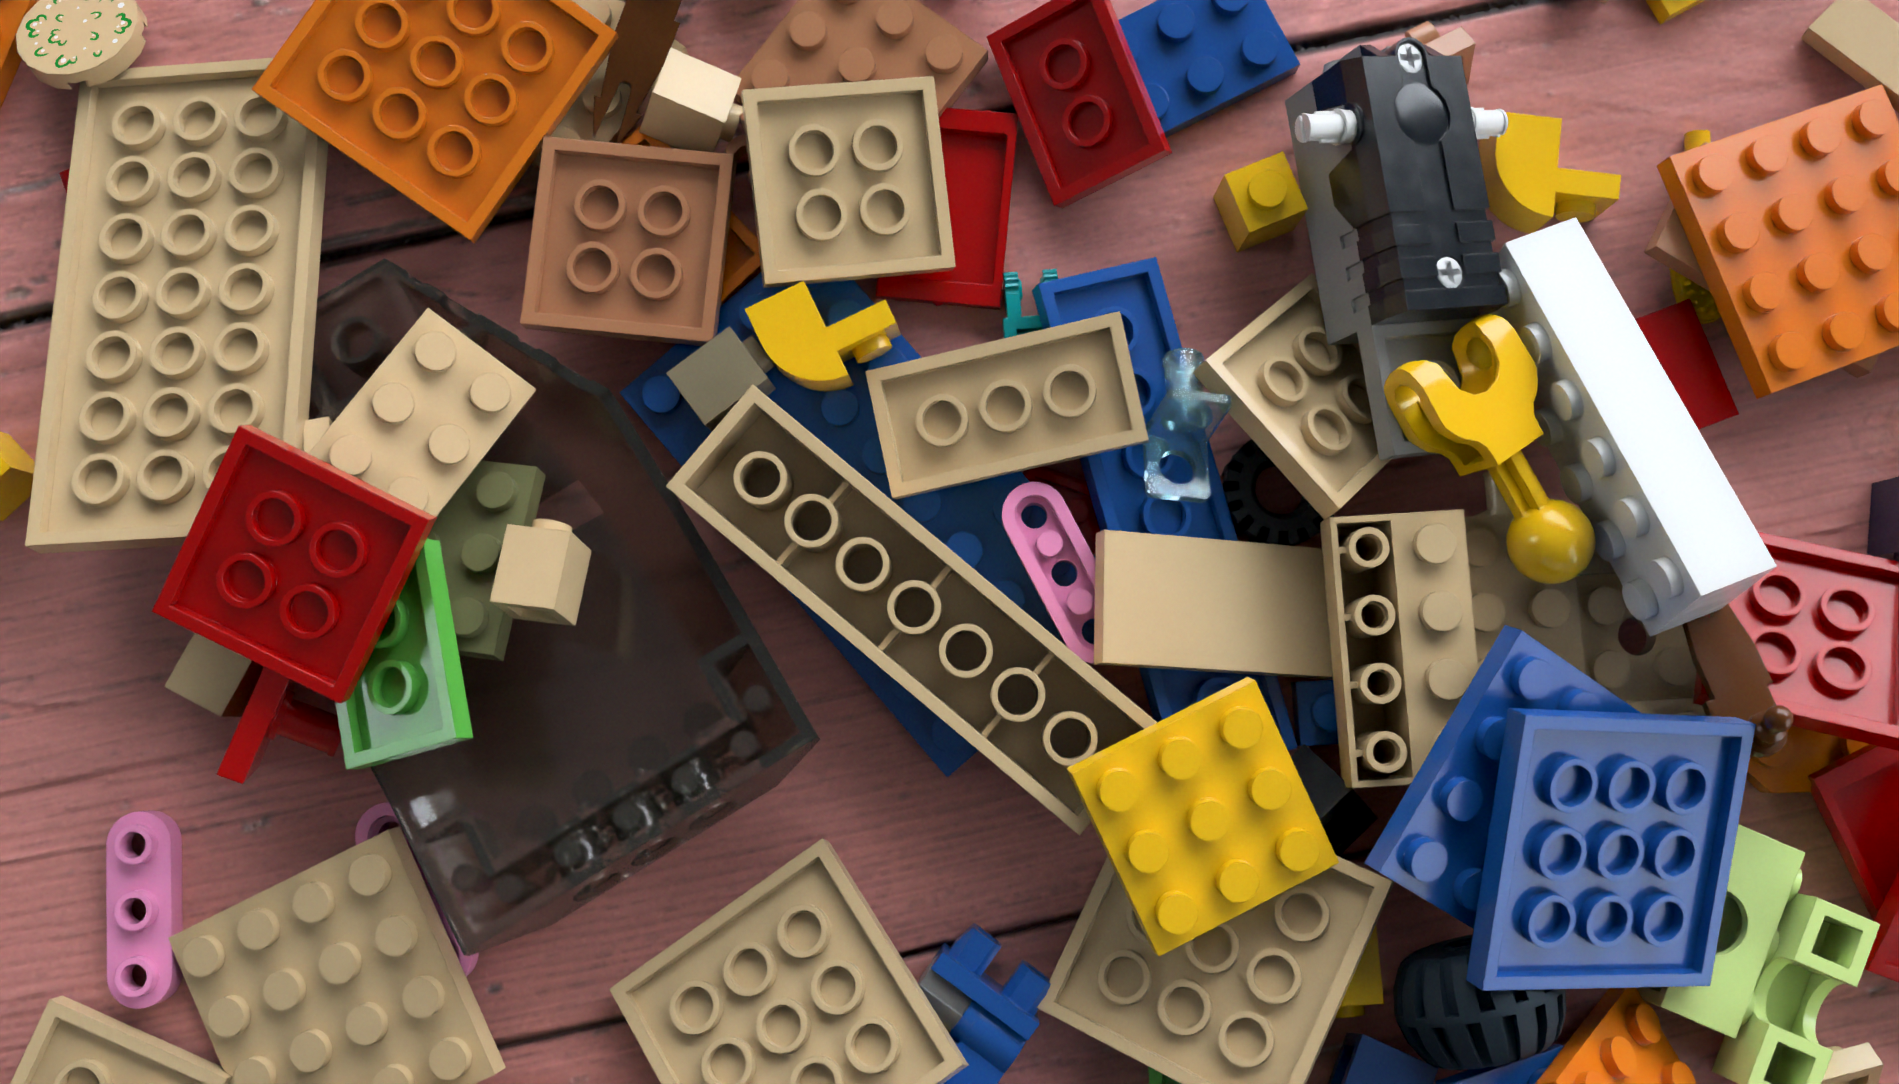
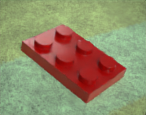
[986,0,1172,209]

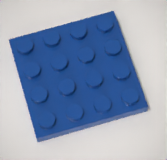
[1364,625,1640,929]
[1466,708,1756,991]

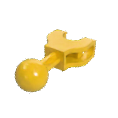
[1384,314,1596,584]

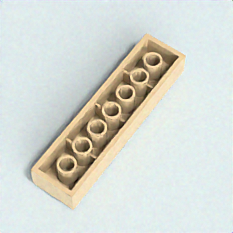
[666,384,1157,836]

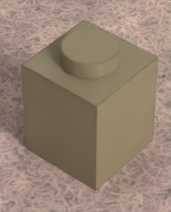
[666,326,776,431]

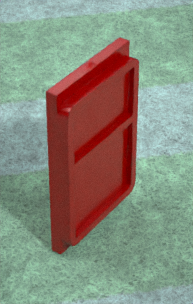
[876,107,1018,310]
[1808,744,1899,921]

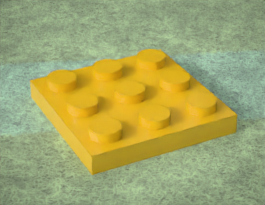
[1066,677,1339,957]

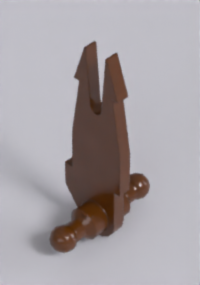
[593,0,682,143]
[1682,604,1794,758]

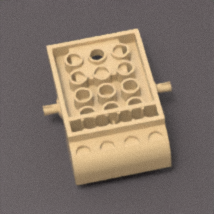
[1320,472,1706,788]

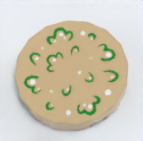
[16,0,148,89]

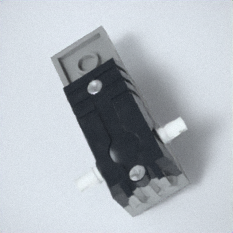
[1285,37,1508,460]

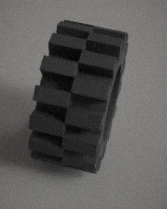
[1221,439,1334,546]

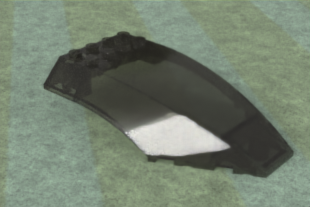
[309,258,820,956]

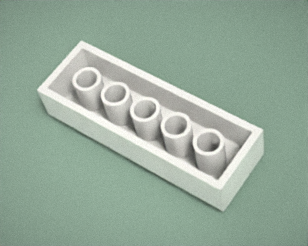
[1489,217,1777,637]

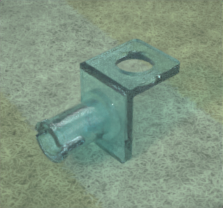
[1143,348,1232,503]

